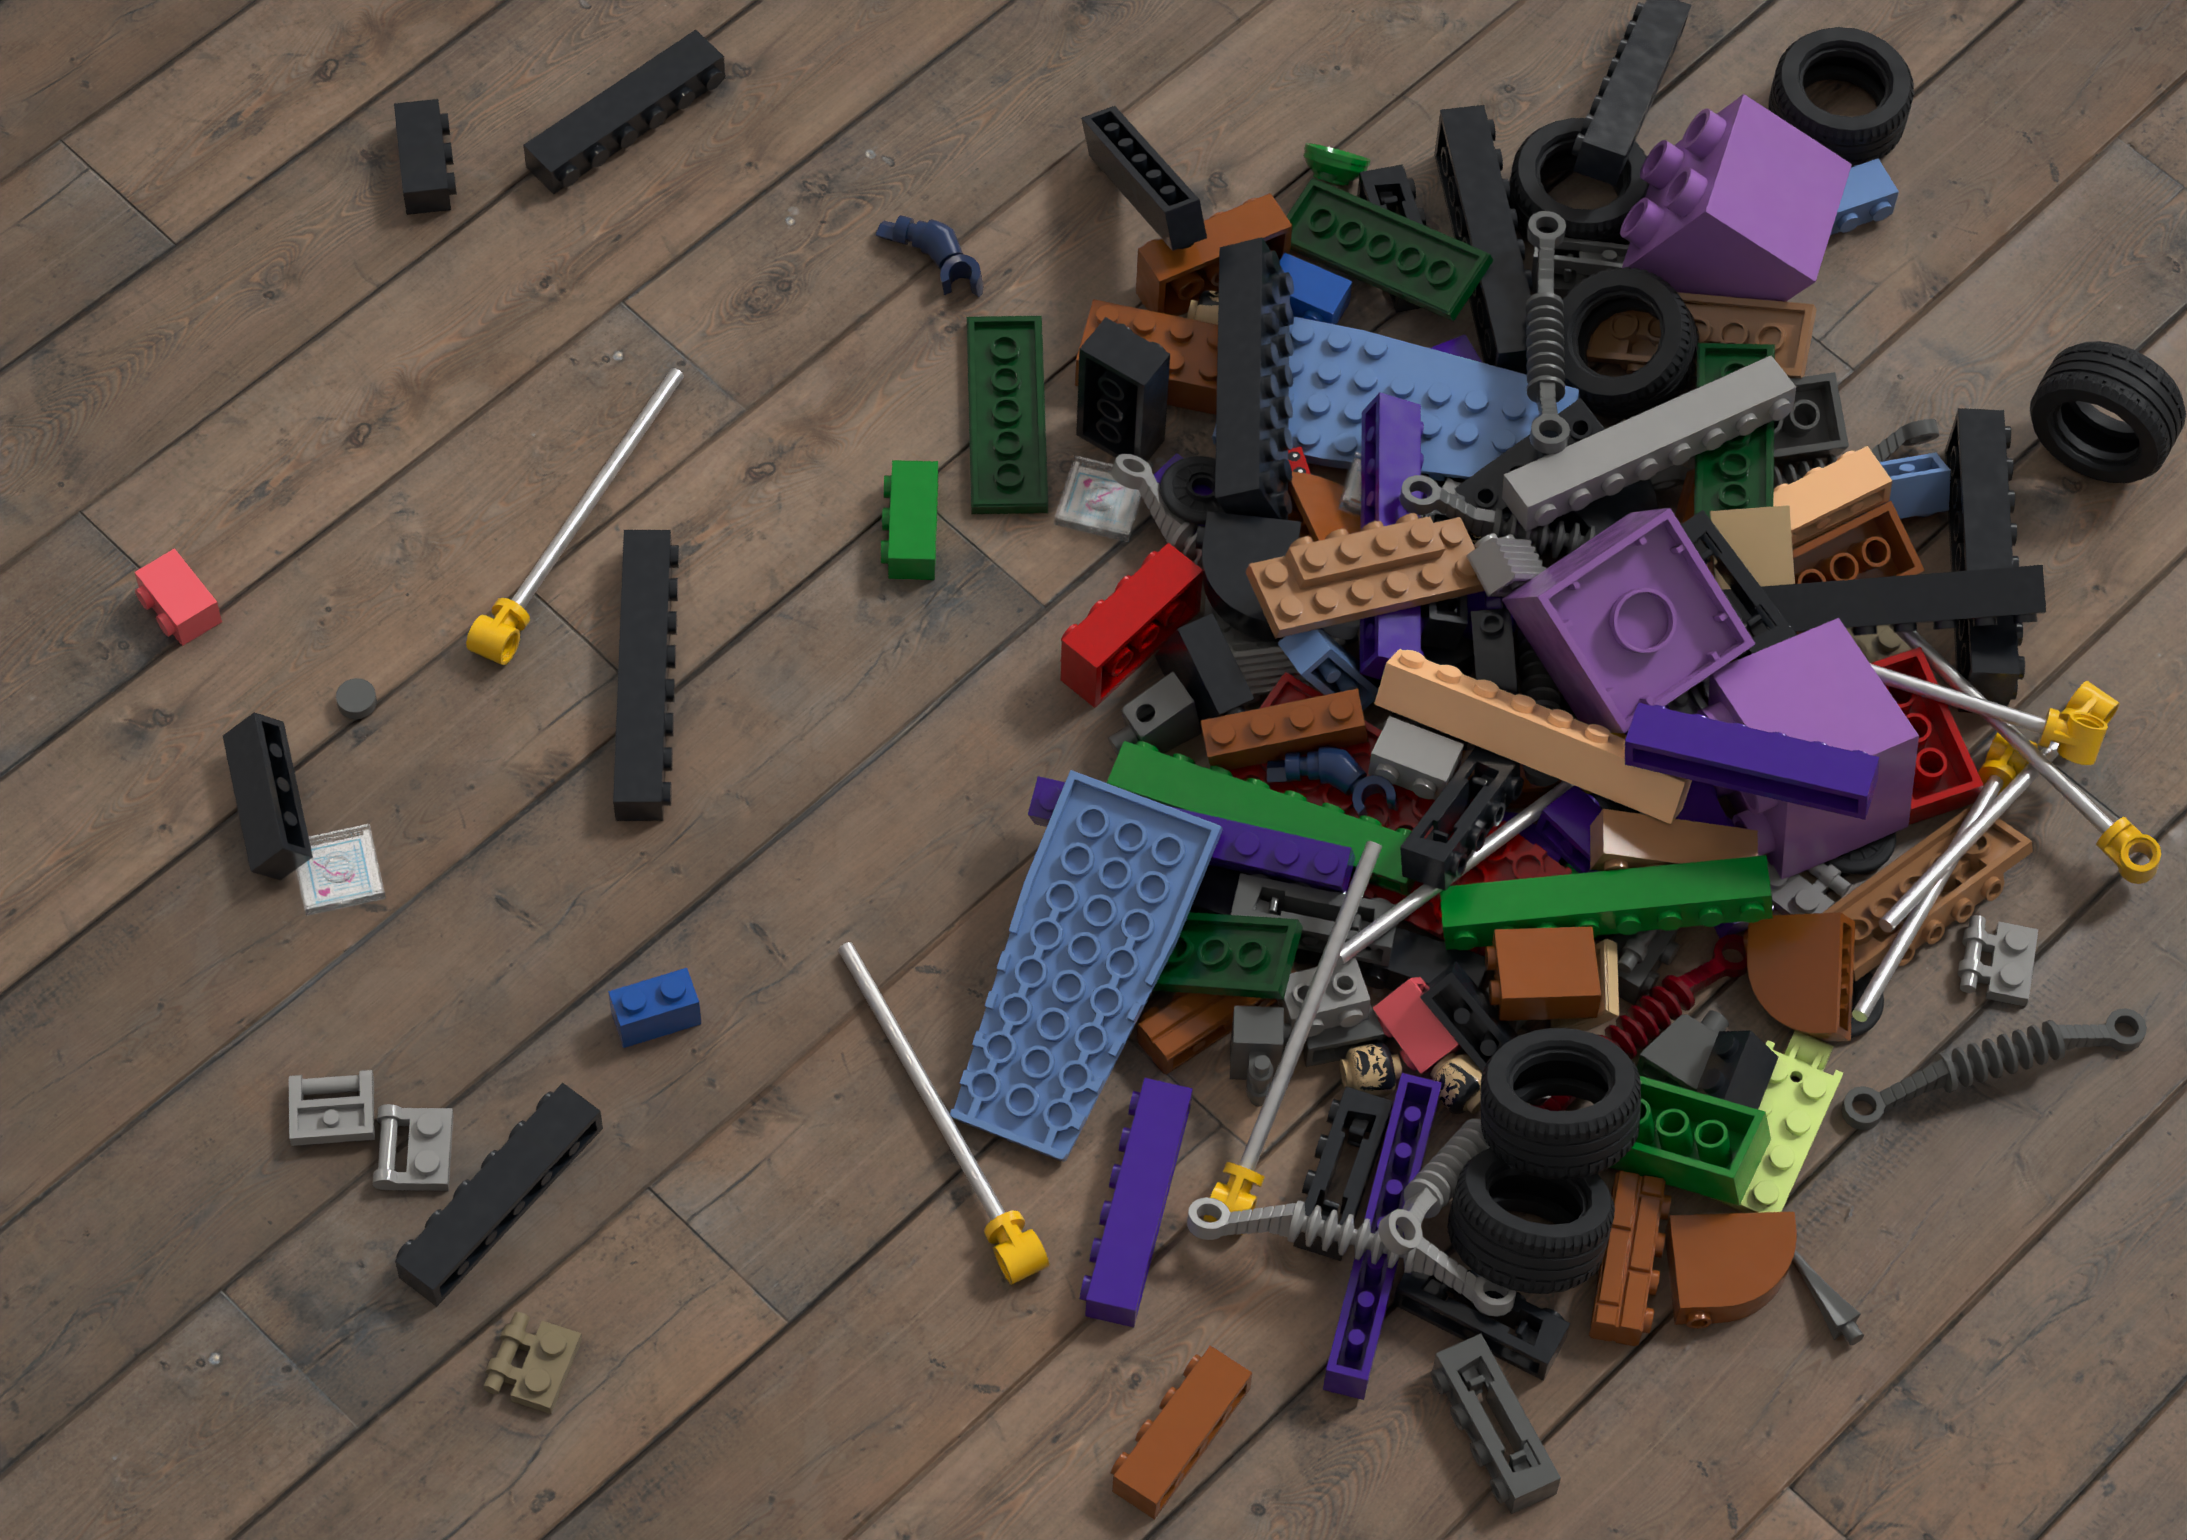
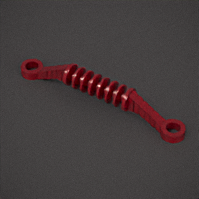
[1531,934,1748,1111]

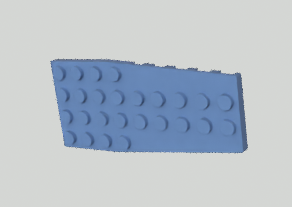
[1212,316,1579,481]
[950,770,1223,1162]

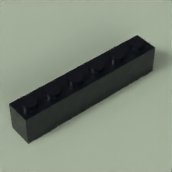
[523,30,726,194]
[1081,106,1207,251]
[395,1083,603,1307]

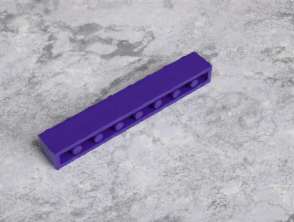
[1360,392,1424,680]
[1028,776,1355,893]
[1323,1073,1442,1400]

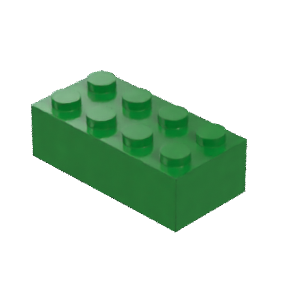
[1610,1076,1771,1206]

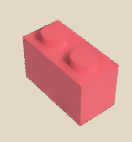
[135,548,222,646]
[1373,977,1462,1074]

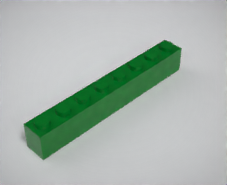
[1107,741,1415,896]
[1440,855,1773,950]

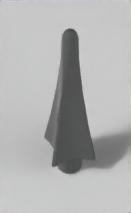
[1792,1251,1864,1345]

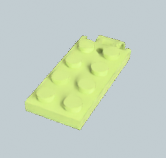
[1713,1031,1843,1213]

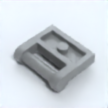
[289,1070,375,1146]
[372,1104,454,1191]

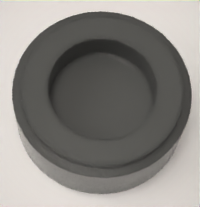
[336,678,377,719]

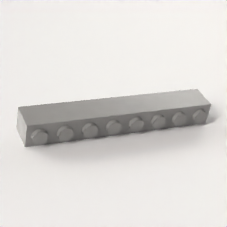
[1502,355,1797,531]

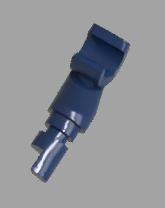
[876,215,984,297]
[1267,746,1399,817]

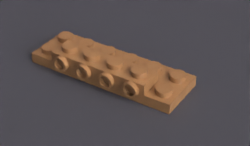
[1587,292,1817,379]
[1245,513,1485,639]
[1823,803,2033,982]

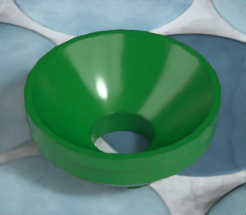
[1303,143,1371,186]

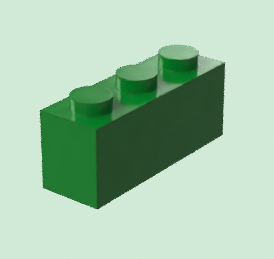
[881,460,939,580]

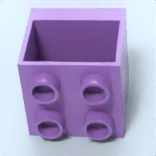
[1620,94,1852,302]
[1502,508,1755,733]
[1697,618,1919,879]

